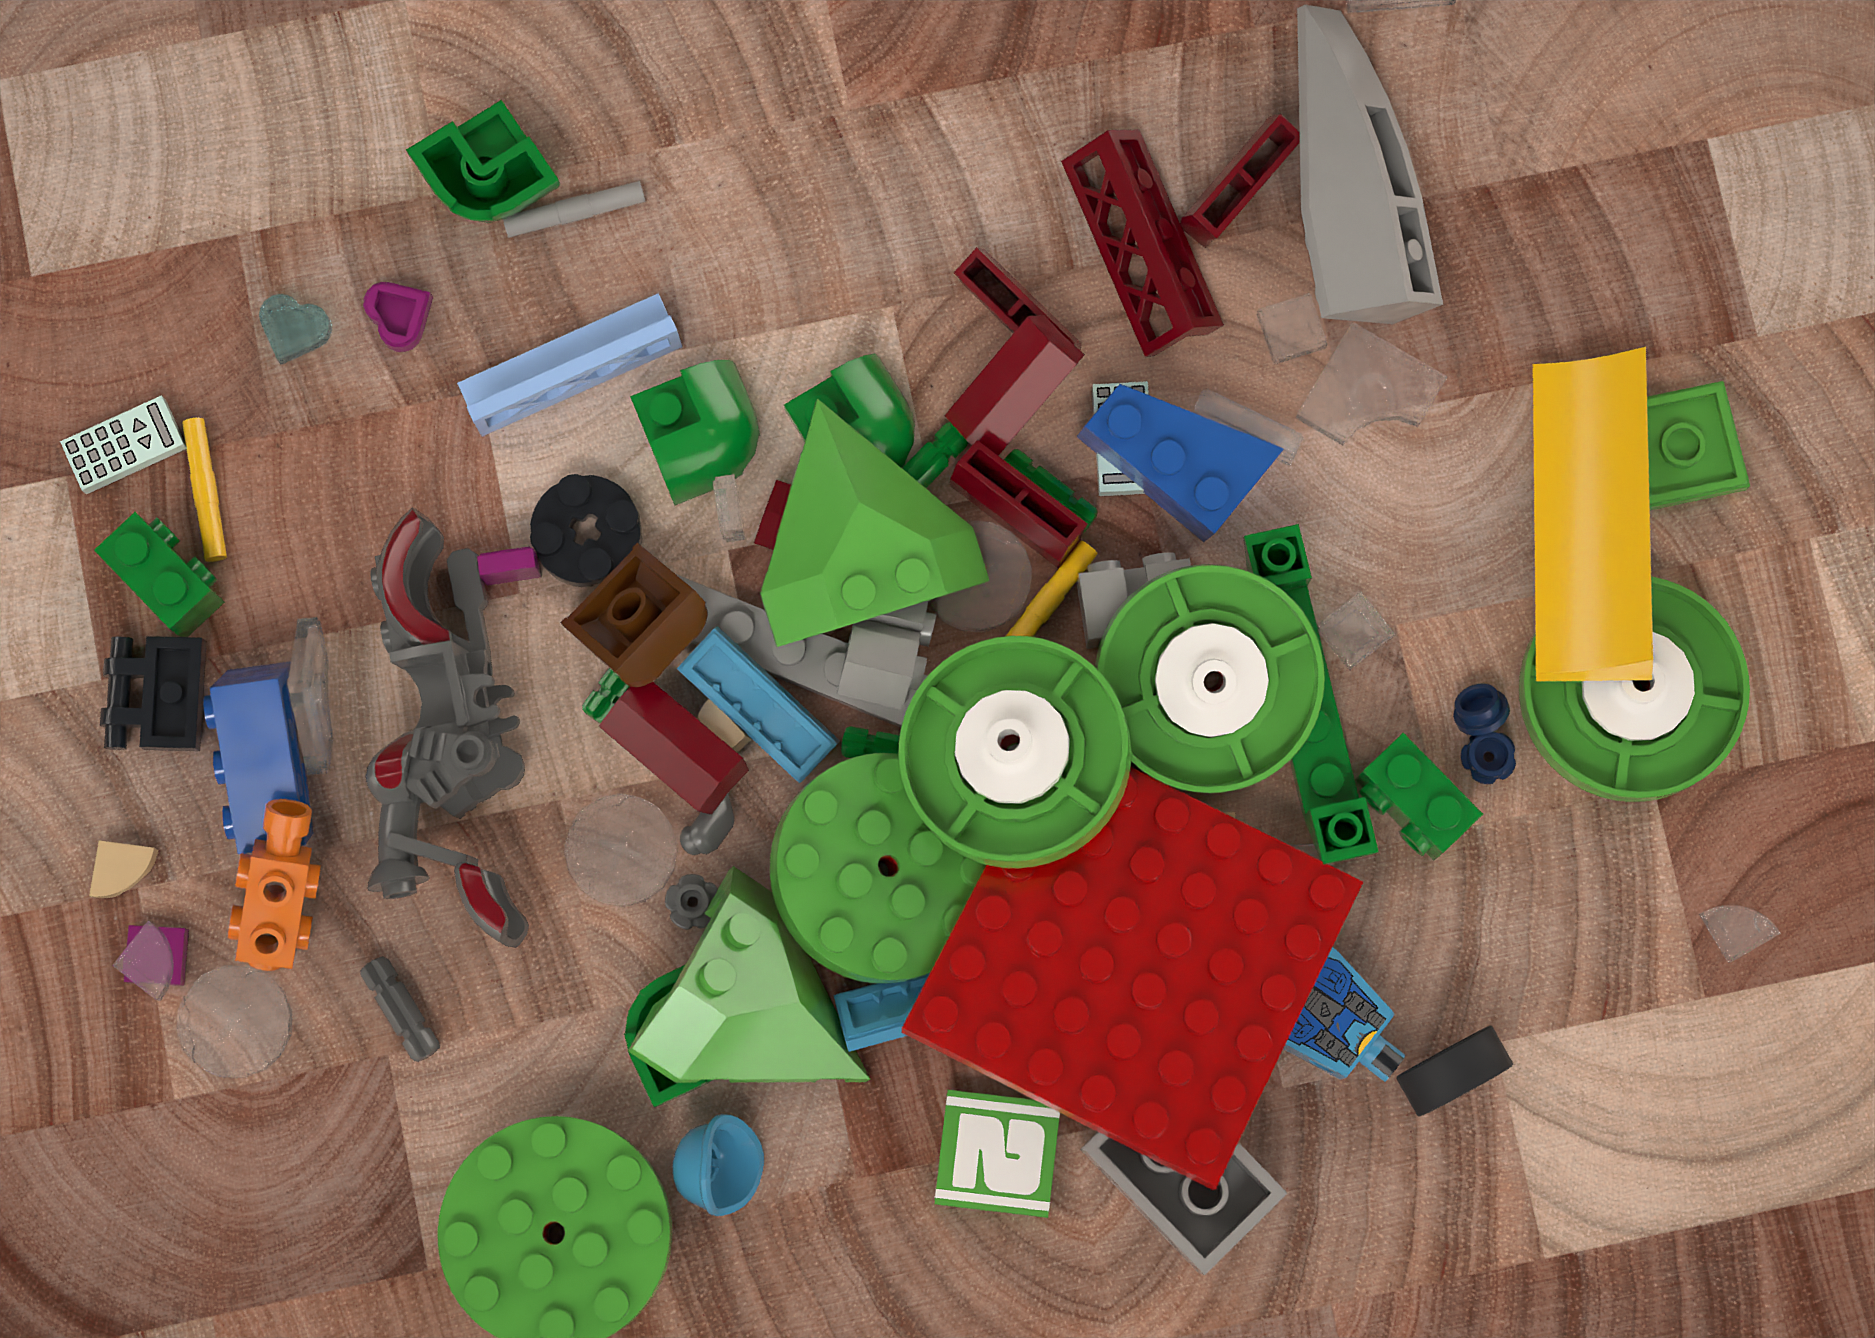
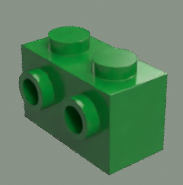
[94,512,225,637]
[1355,733,1483,861]

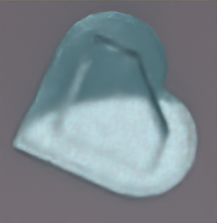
[259,294,332,365]

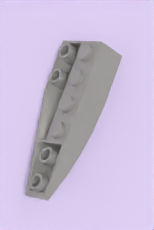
[1297,4,1443,324]

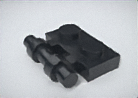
[100,636,207,751]

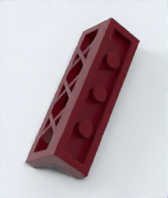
[1061,130,1224,357]

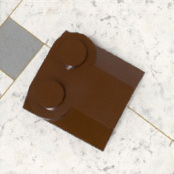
[560,542,708,687]

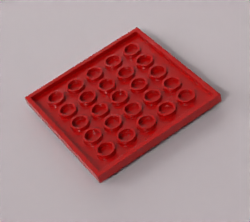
[901,767,1364,1190]

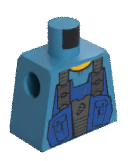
[1284,947,1406,1082]

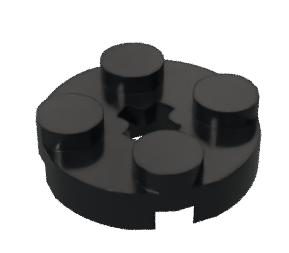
[530,474,642,587]

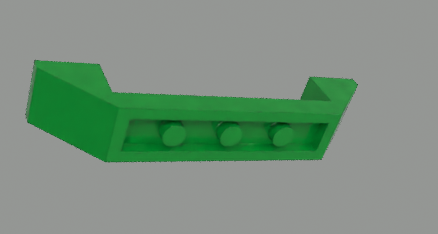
[1243,524,1379,864]

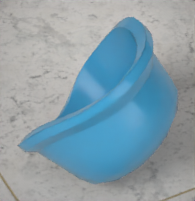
[672,1114,764,1216]

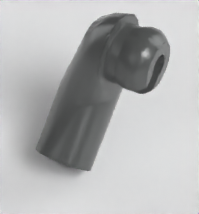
[680,793,735,855]

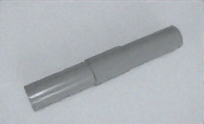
[503,181,646,238]

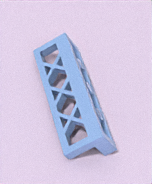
[457,293,682,437]

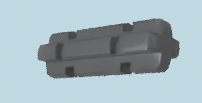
[360,956,440,1062]

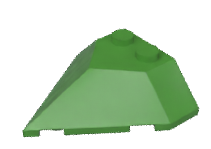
[760,399,990,647]
[628,866,870,1083]

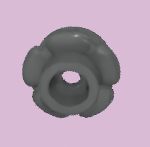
[665,874,718,930]

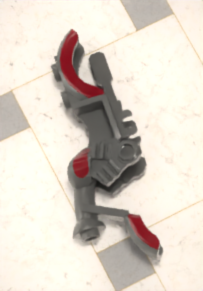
[365,507,529,948]

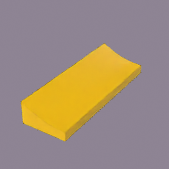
[1533,346,1653,681]

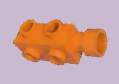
[227,799,321,971]

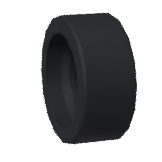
[1397,1026,1513,1116]

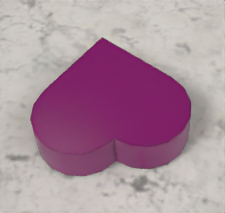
[363,282,433,352]

